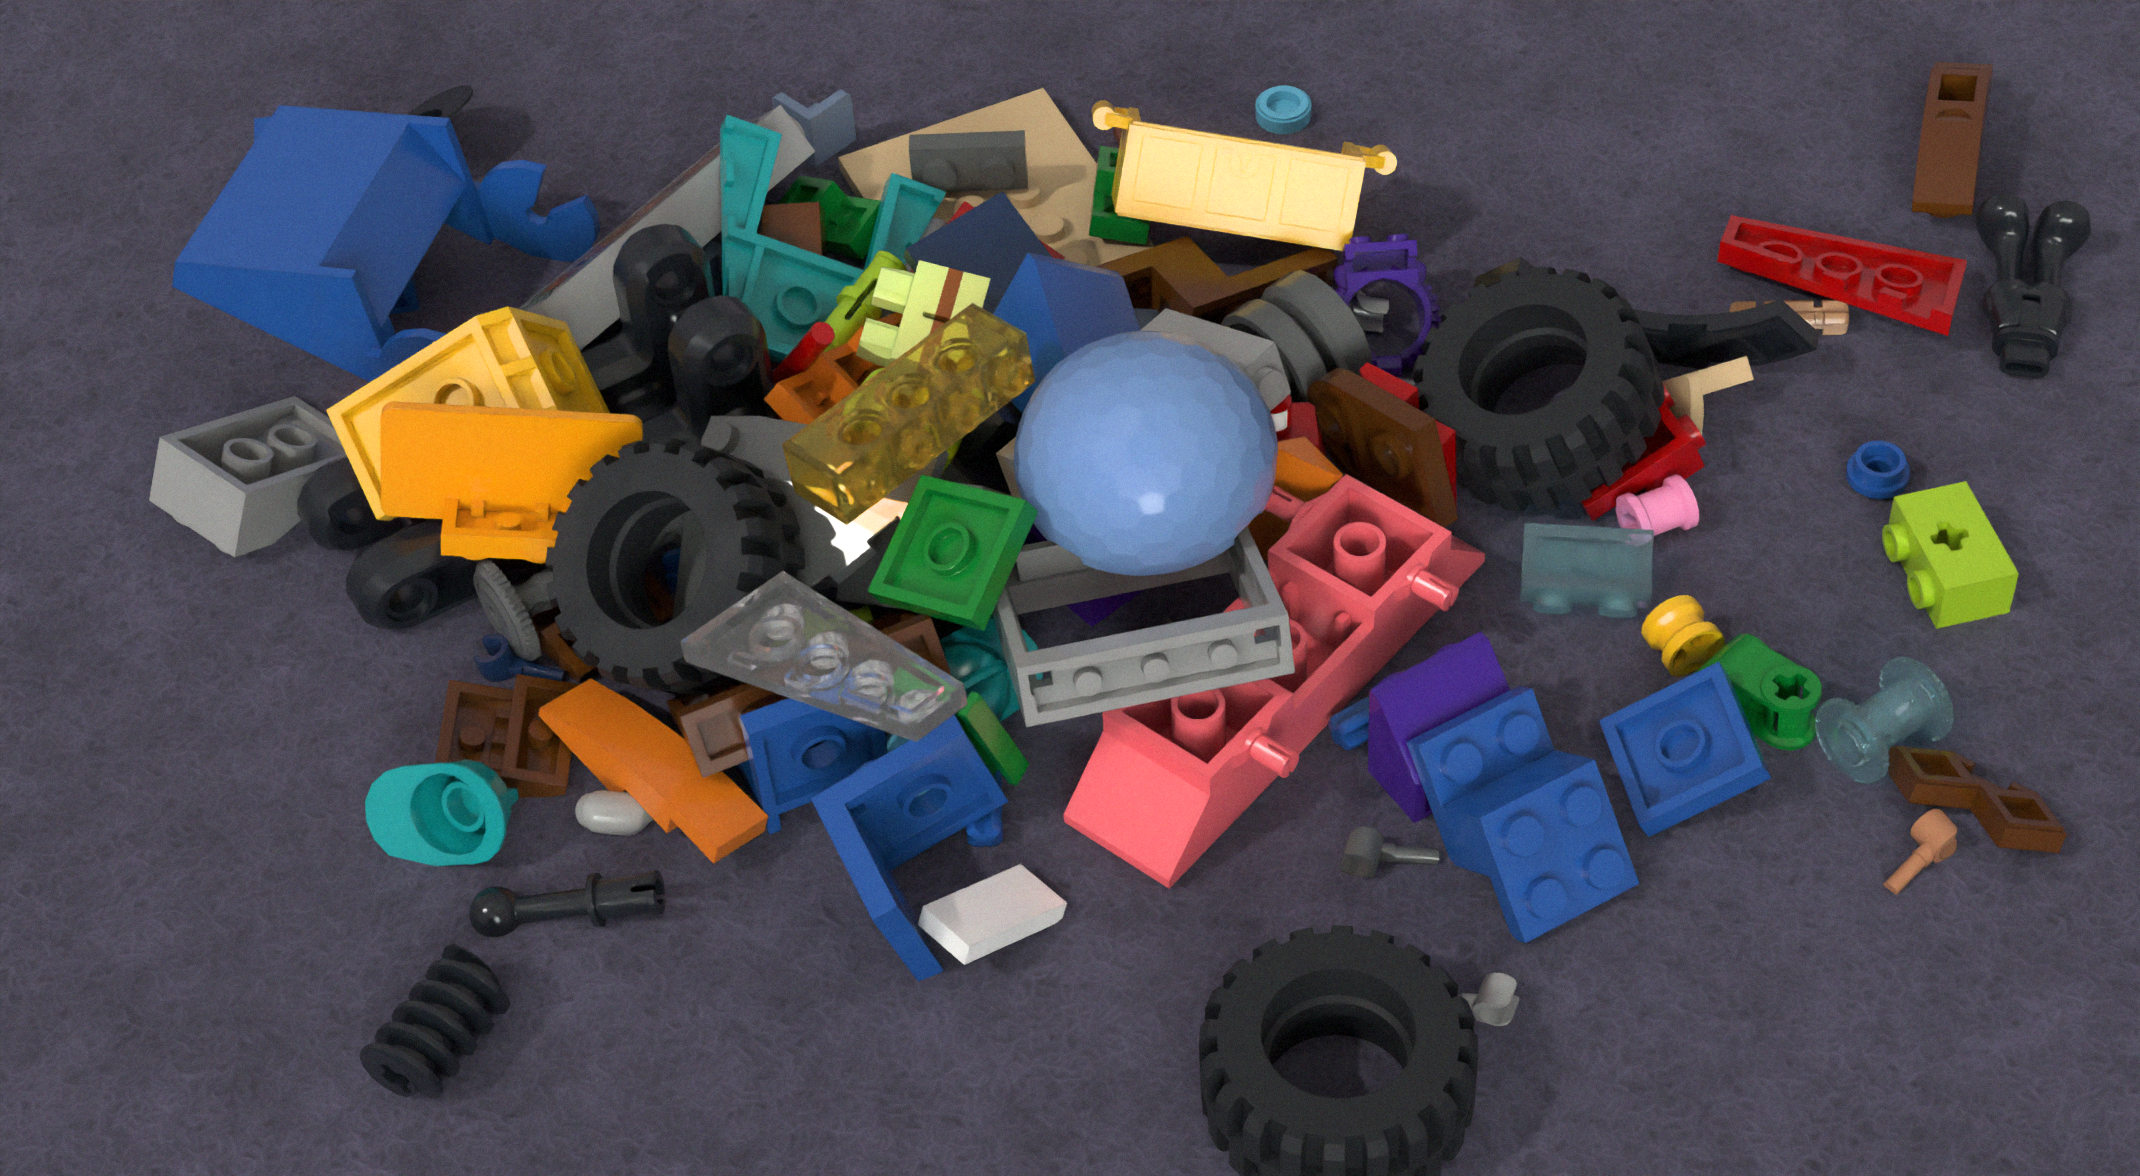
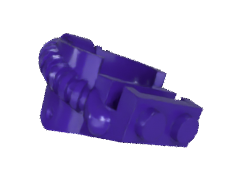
[1333,234,1442,377]

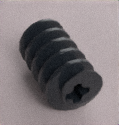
[359,944,511,1098]

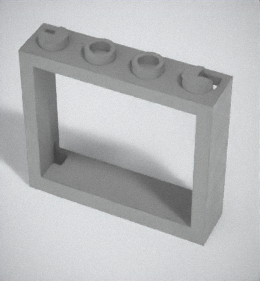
[992,526,1295,727]

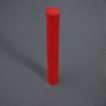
[772,322,835,386]

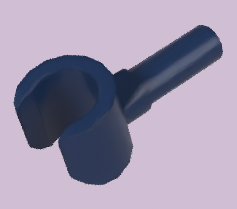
[473,633,567,682]

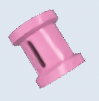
[1616,474,1699,549]

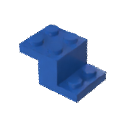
[1406,686,1639,943]

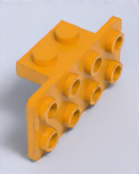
[381,401,643,564]

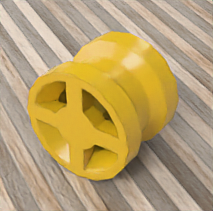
[1641,595,1725,678]

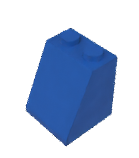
[971,252,1140,414]

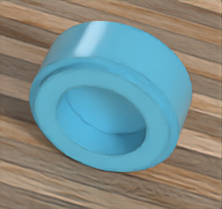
[1255,85,1311,134]

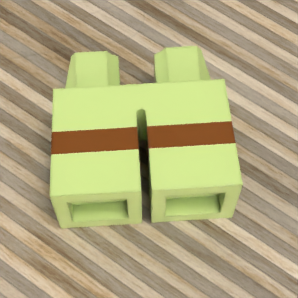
[856,260,991,389]

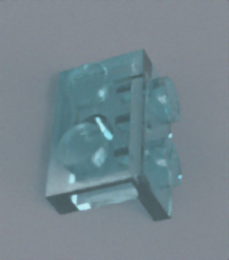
[1520,523,1654,618]

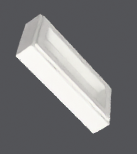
[918,864,1067,965]

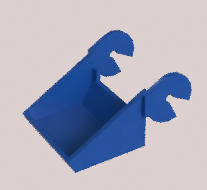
[172,105,600,382]

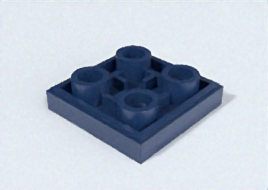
[903,191,1052,351]

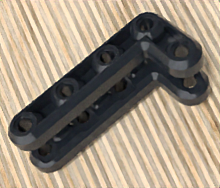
[297,224,780,629]

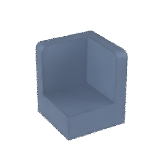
[772,89,857,168]

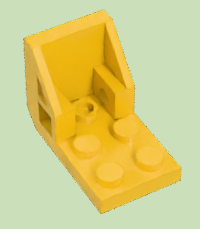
[326,306,610,521]

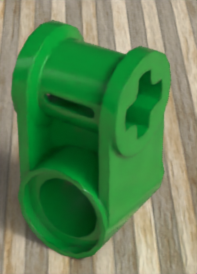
[1693,633,1822,751]

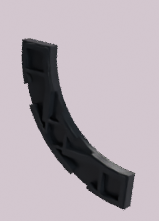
[1473,257,1819,369]

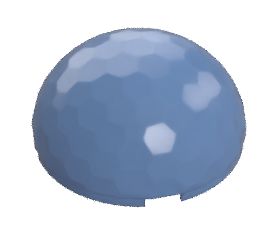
[1014,331,1278,576]

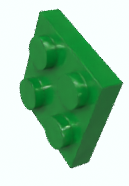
[867,474,1038,631]

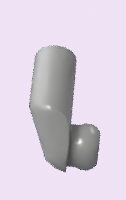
[575,790,653,836]

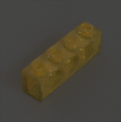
[782,303,1035,526]

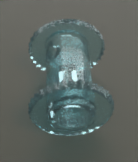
[1815,656,1954,784]

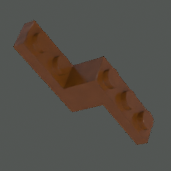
[1095,236,1338,325]

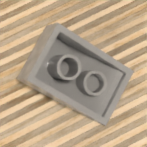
[149,396,346,558]

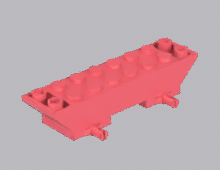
[1063,474,1485,889]

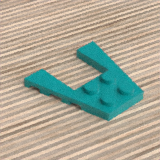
[720,115,946,364]

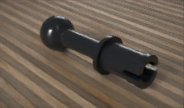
[469,870,665,937]

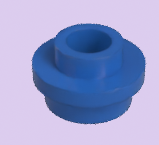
[1846,441,1910,499]

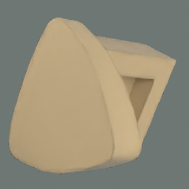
[1662,356,1754,435]

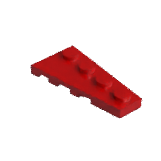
[1717,215,1967,336]

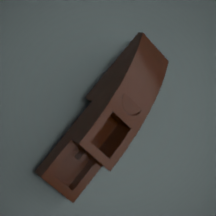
[1912,62,1993,218]

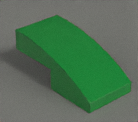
[1089,146,1150,245]
[778,175,881,260]

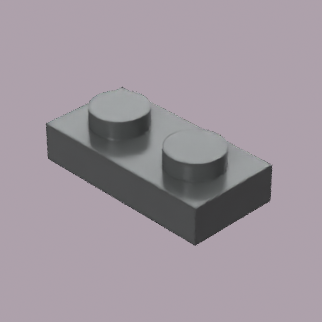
[909,130,1028,192]

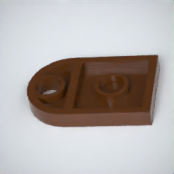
[1307,368,1458,528]

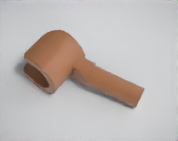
[1883,809,1957,895]

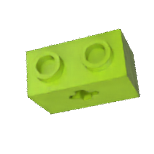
[1882,481,2019,629]

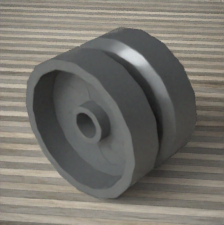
[1221,270,1372,403]

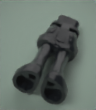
[1976,194,2091,378]

